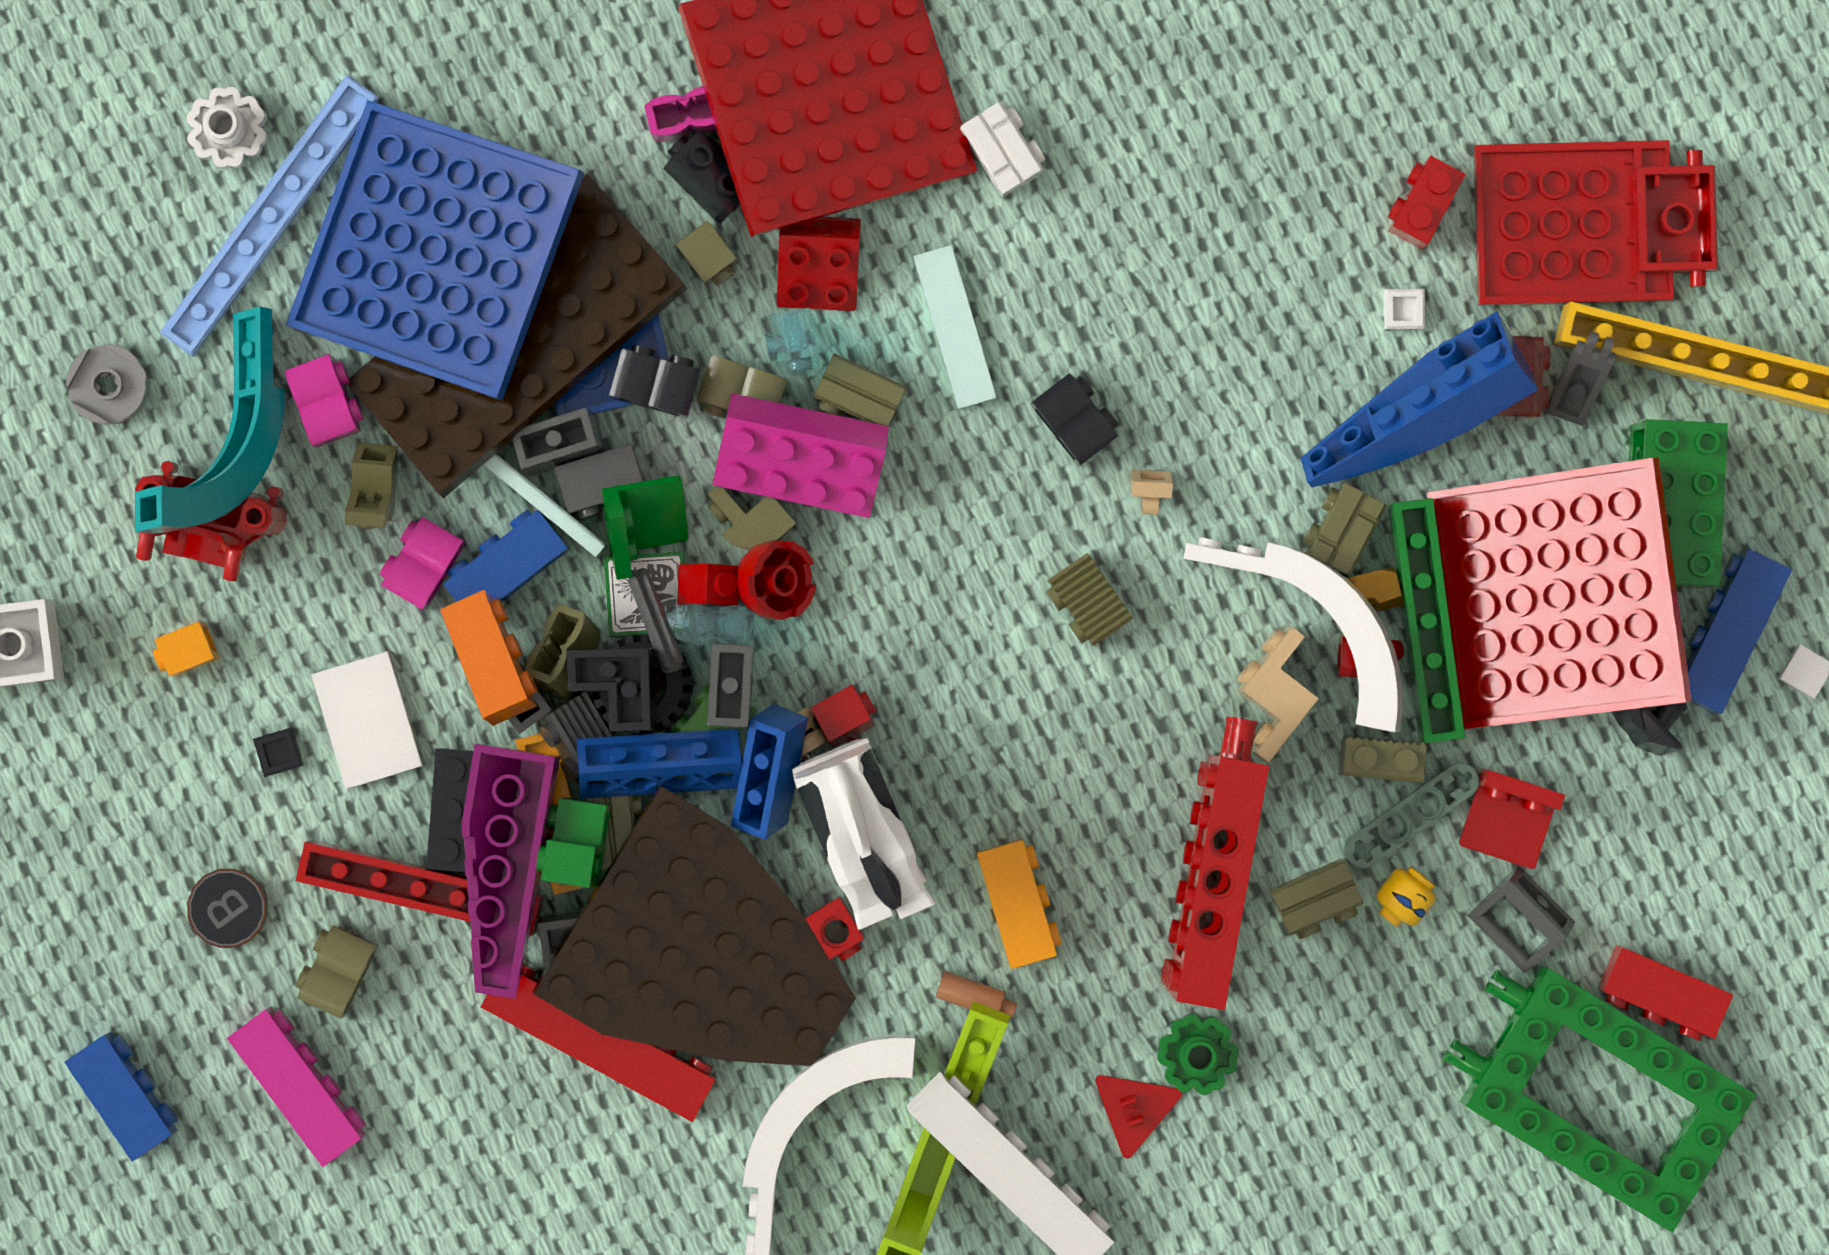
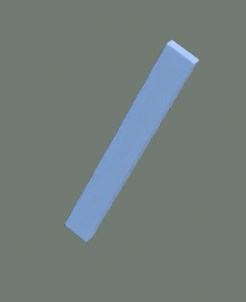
[160,75,381,357]

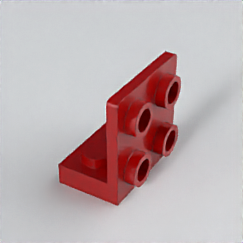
[777,217,861,311]
[1459,769,1565,869]

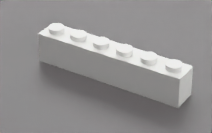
[906,1072,1114,1255]

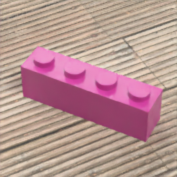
[227,1007,366,1168]

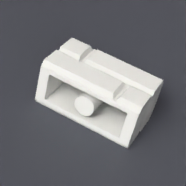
[960,101,1046,198]

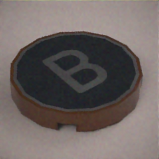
[187,869,268,948]

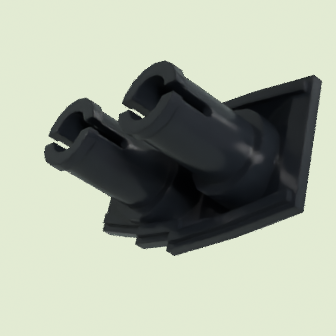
[1612,703,1687,756]

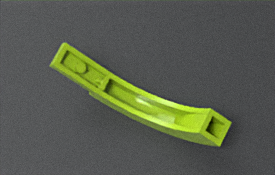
[876,1001,1011,1255]

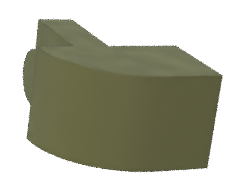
[345,442,398,529]
[708,486,797,550]

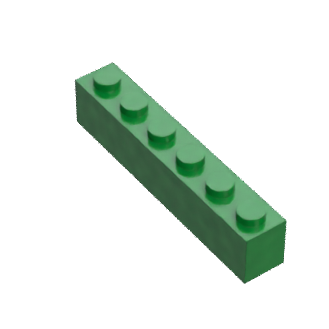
[1388,498,1465,743]

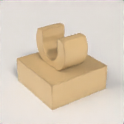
[1131,469,1173,515]

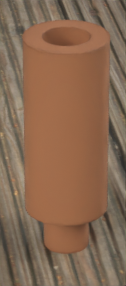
[935,970,1017,1018]

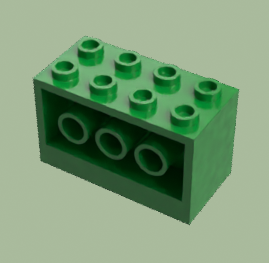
[1628,419,1728,589]

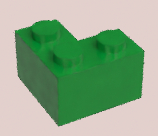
[536,797,612,888]

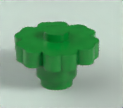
[1156,1013,1239,1095]

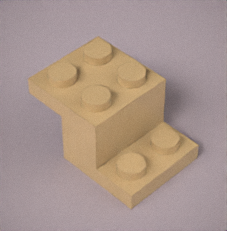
[1237,627,1319,762]

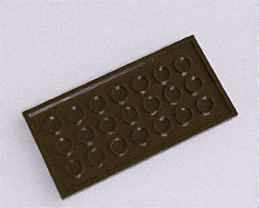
[347,174,688,499]

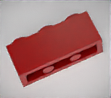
[1597,945,1733,1042]

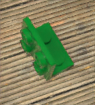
[601,475,689,580]

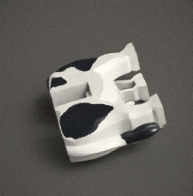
[792,736,936,930]

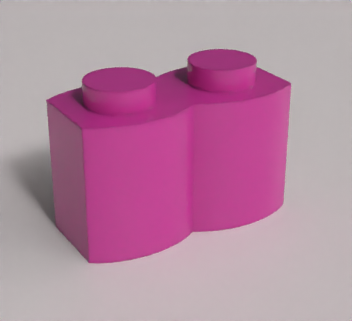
[644,86,717,142]
[285,354,364,448]
[379,517,466,611]

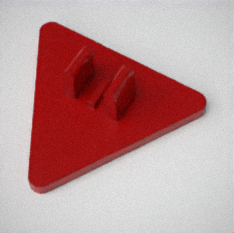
[1095,1075,1182,1159]

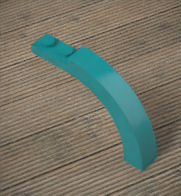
[135,306,285,534]

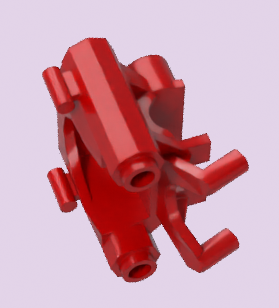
[135,461,287,581]

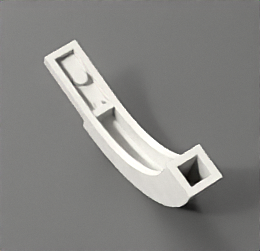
[1183,537,1403,732]
[742,1035,915,1255]

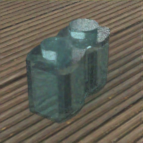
[665,604,754,645]

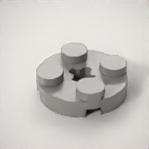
[66,344,149,425]

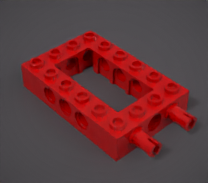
[1161,717,1270,1010]

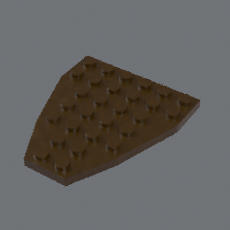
[532,785,856,1066]

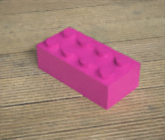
[712,393,889,518]

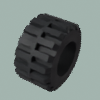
[591,634,694,735]

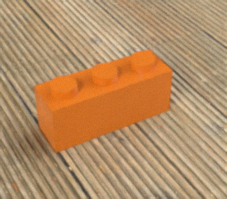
[440,590,537,726]

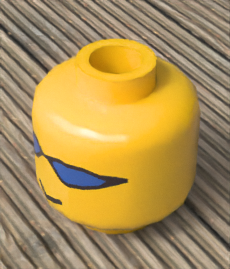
[1376,866,1436,927]

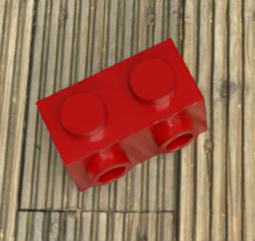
[1387,155,1466,250]

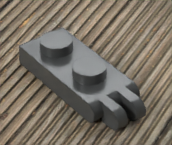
[1545,331,1616,426]

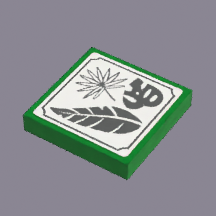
[604,551,690,637]

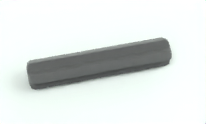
[628,568,683,673]

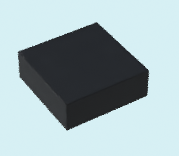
[253,727,304,777]

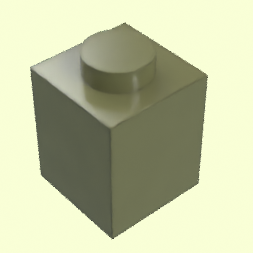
[676,220,738,287]

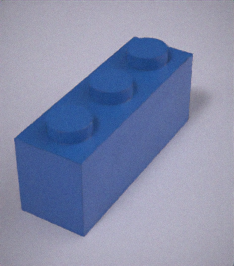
[443,509,570,602]
[731,704,808,840]
[64,1032,178,1162]

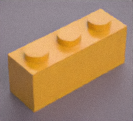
[976,839,1062,969]

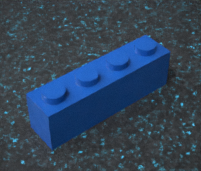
[1687,548,1792,714]

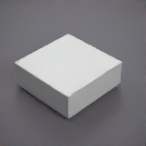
[1384,289,1425,330]
[1777,644,1829,699]

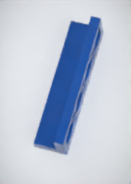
[576,729,742,799]

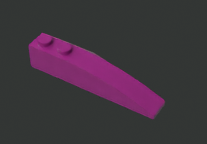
[461,744,561,999]

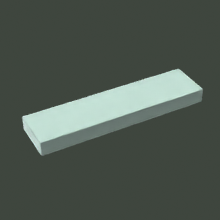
[913,245,997,410]
[483,454,607,559]

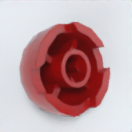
[736,540,816,620]

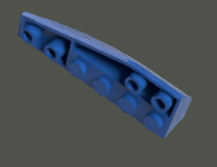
[1300,312,1538,488]

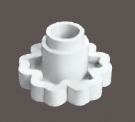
[186,87,268,169]

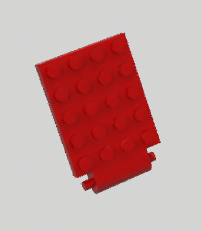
[1474,140,1718,306]

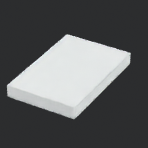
[311,651,424,789]

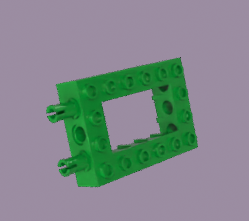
[1442,966,1756,1233]

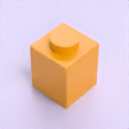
[153,621,220,677]

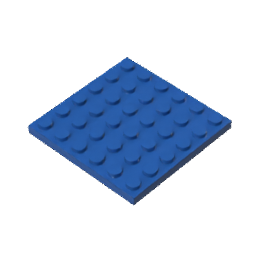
[286,100,585,401]

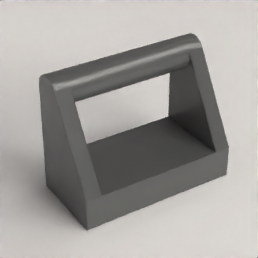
[1468,865,1575,973]

